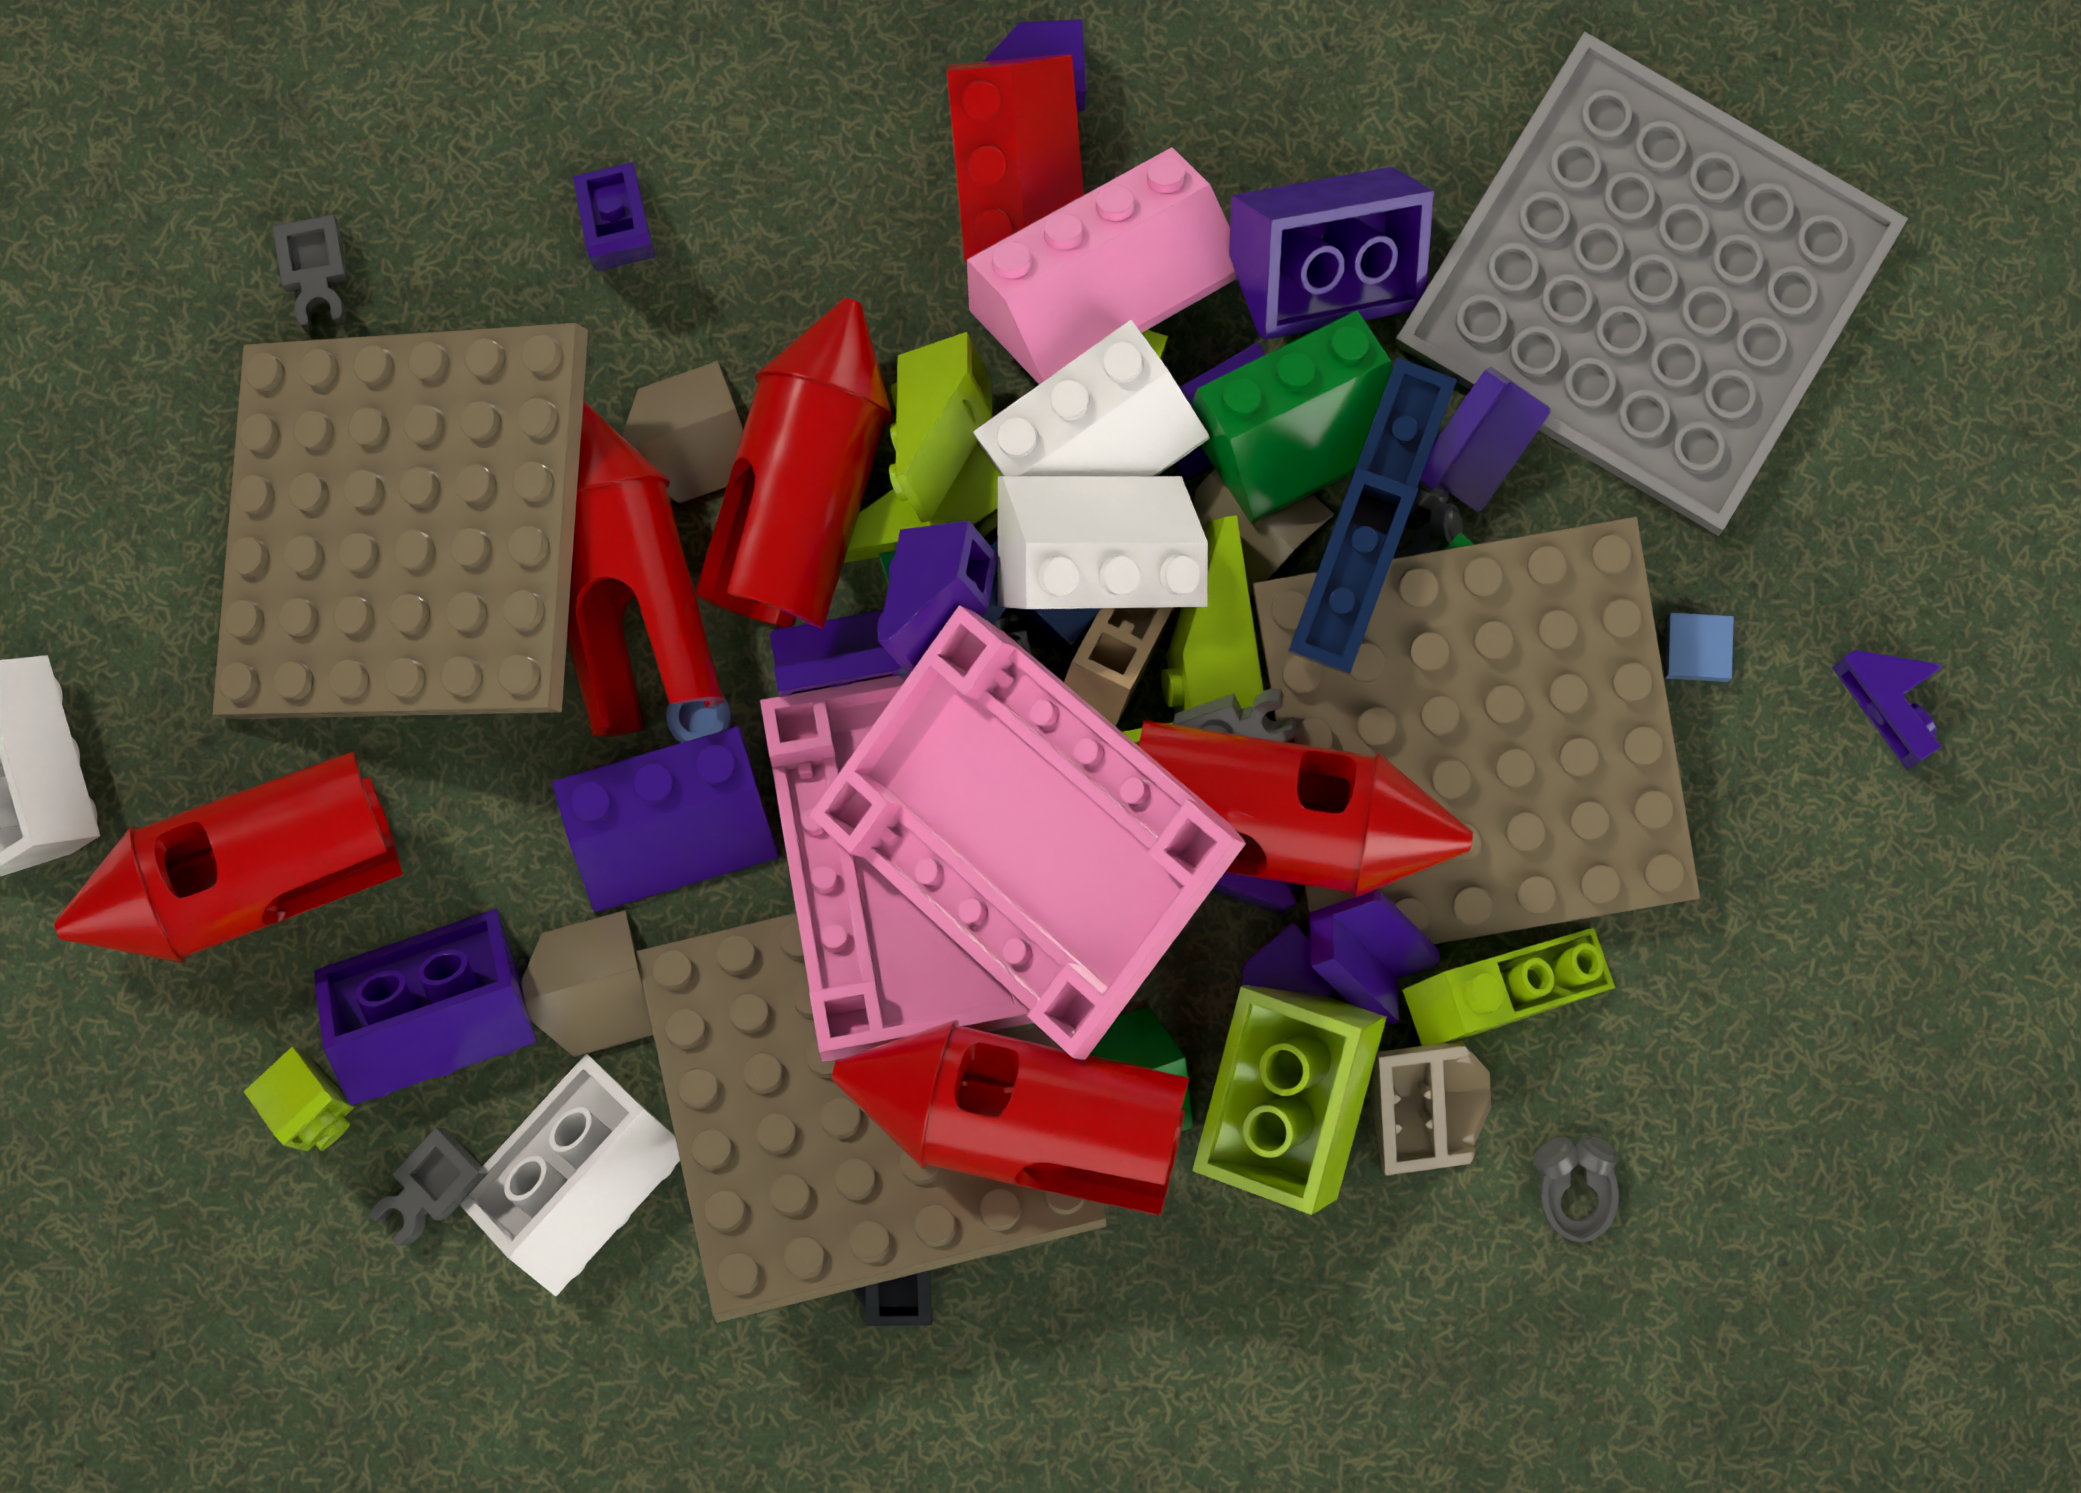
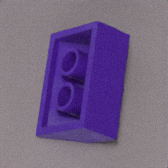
[1229,167,1434,340]
[552,726,779,913]
[313,908,536,1106]

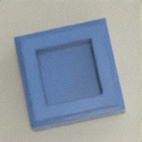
[1665,613,1734,682]

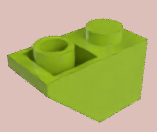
[244,1046,355,1152]

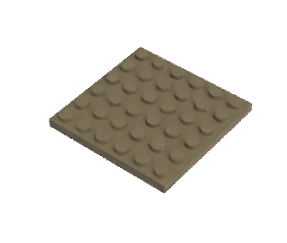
[212,323,588,719]
[1252,517,1700,944]
[636,913,1106,1323]

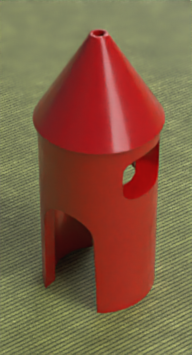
[695,298,892,629]
[567,400,724,737]
[1139,720,1473,898]
[54,751,403,963]
[832,1020,1190,1216]

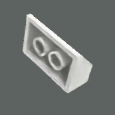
[973,320,1210,476]
[998,476,1208,609]
[0,655,100,877]
[460,1054,680,1296]

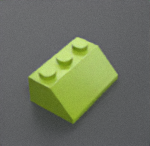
[1192,985,1387,1215]

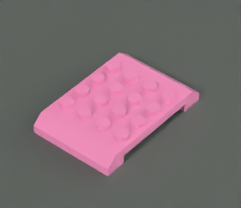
[809,605,1246,1060]
[760,675,1034,1062]

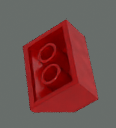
[947,54,1084,262]

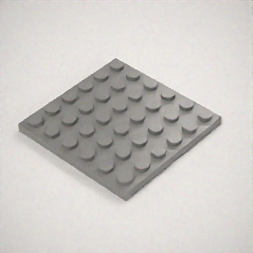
[1394,31,1908,536]

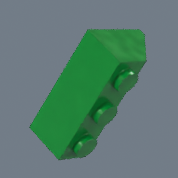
[1191,310,1393,524]

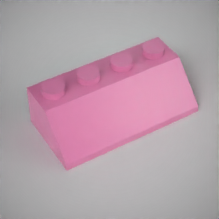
[967,147,1238,384]

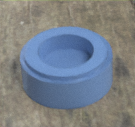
[666,696,732,743]

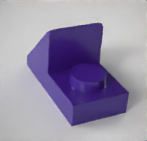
[573,162,656,271]
[1831,650,1942,770]

